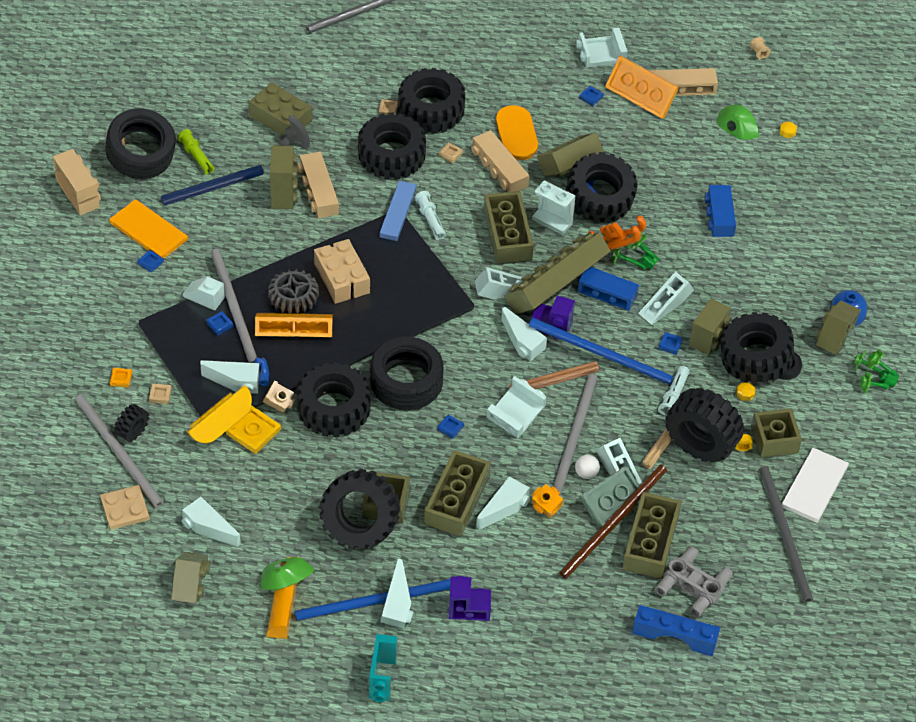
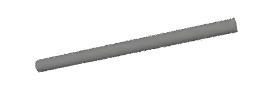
[211,249,257,363]
[553,374,597,496]
[75,394,163,508]

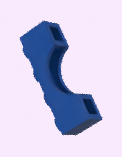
[632,605,720,656]

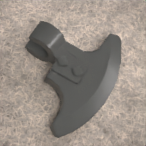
[278,115,310,148]

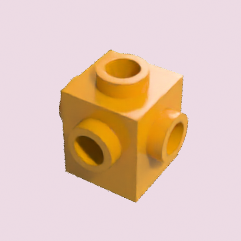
[532,484,564,518]

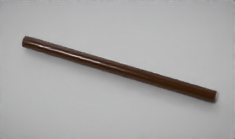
[559,464,667,579]

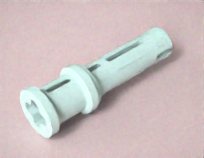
[414,191,446,240]
[658,366,690,415]

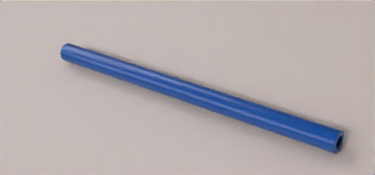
[529,317,673,385]
[294,579,450,621]

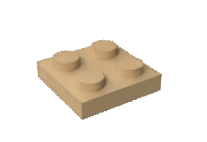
[100,485,150,530]

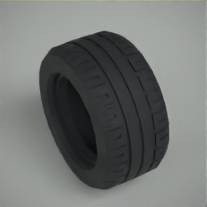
[105,108,176,179]
[370,337,444,410]

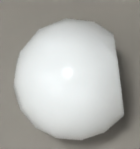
[575,455,600,479]

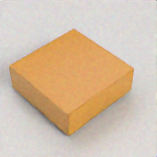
[110,367,133,388]

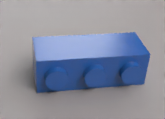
[704,185,736,237]
[578,267,639,311]

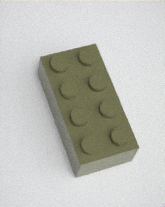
[484,191,534,264]
[424,450,491,537]
[622,492,682,579]

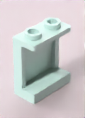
[576,28,627,67]
[532,180,575,235]

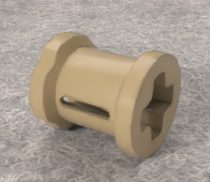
[749,37,771,59]

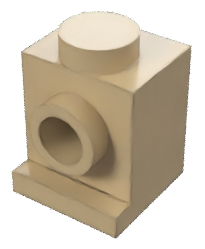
[263,380,295,412]

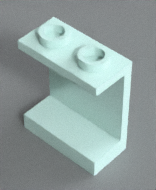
[487,376,546,438]

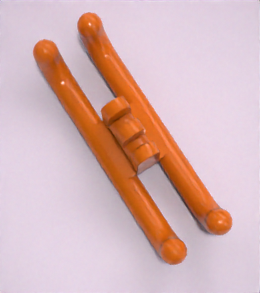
[588,216,646,250]

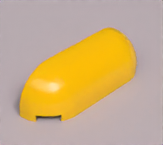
[187,385,252,443]

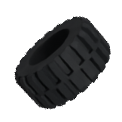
[398,68,466,133]
[358,113,426,180]
[566,152,638,223]
[720,312,794,384]
[296,362,371,437]
[665,388,744,462]
[319,469,400,550]

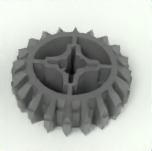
[268,269,319,314]

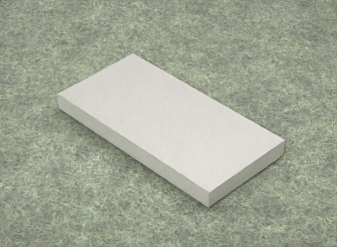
[782,448,849,523]

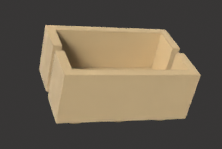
[53,149,101,215]
[314,239,370,304]

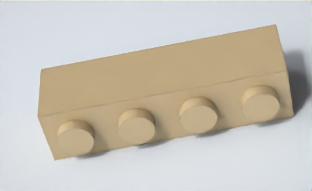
[649,68,718,96]
[471,130,529,192]
[297,151,339,218]

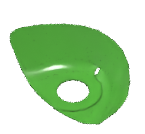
[717,105,759,140]
[260,557,314,590]

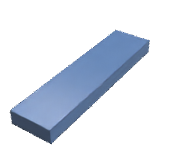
[380,181,417,241]

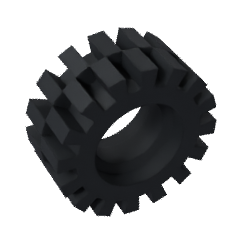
[114,404,150,442]

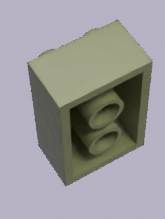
[249,82,312,135]
[537,132,604,177]
[270,146,298,209]

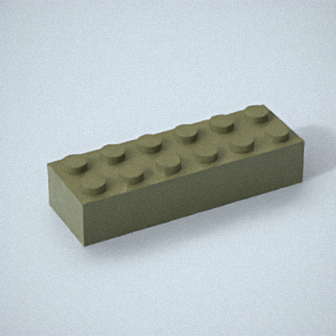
[503,232,610,314]

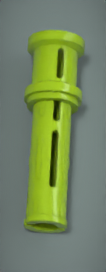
[177,129,215,175]

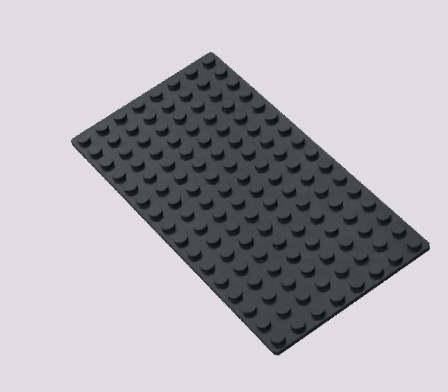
[139,214,474,417]

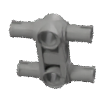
[655,546,733,618]

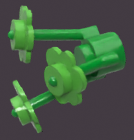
[611,232,660,270]
[854,349,899,393]

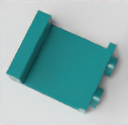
[369,634,397,702]

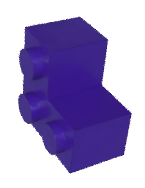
[531,296,575,339]
[449,576,491,621]

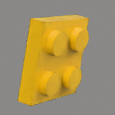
[226,405,281,454]

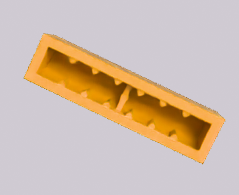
[255,313,333,337]
[266,557,297,639]

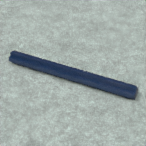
[161,165,264,205]

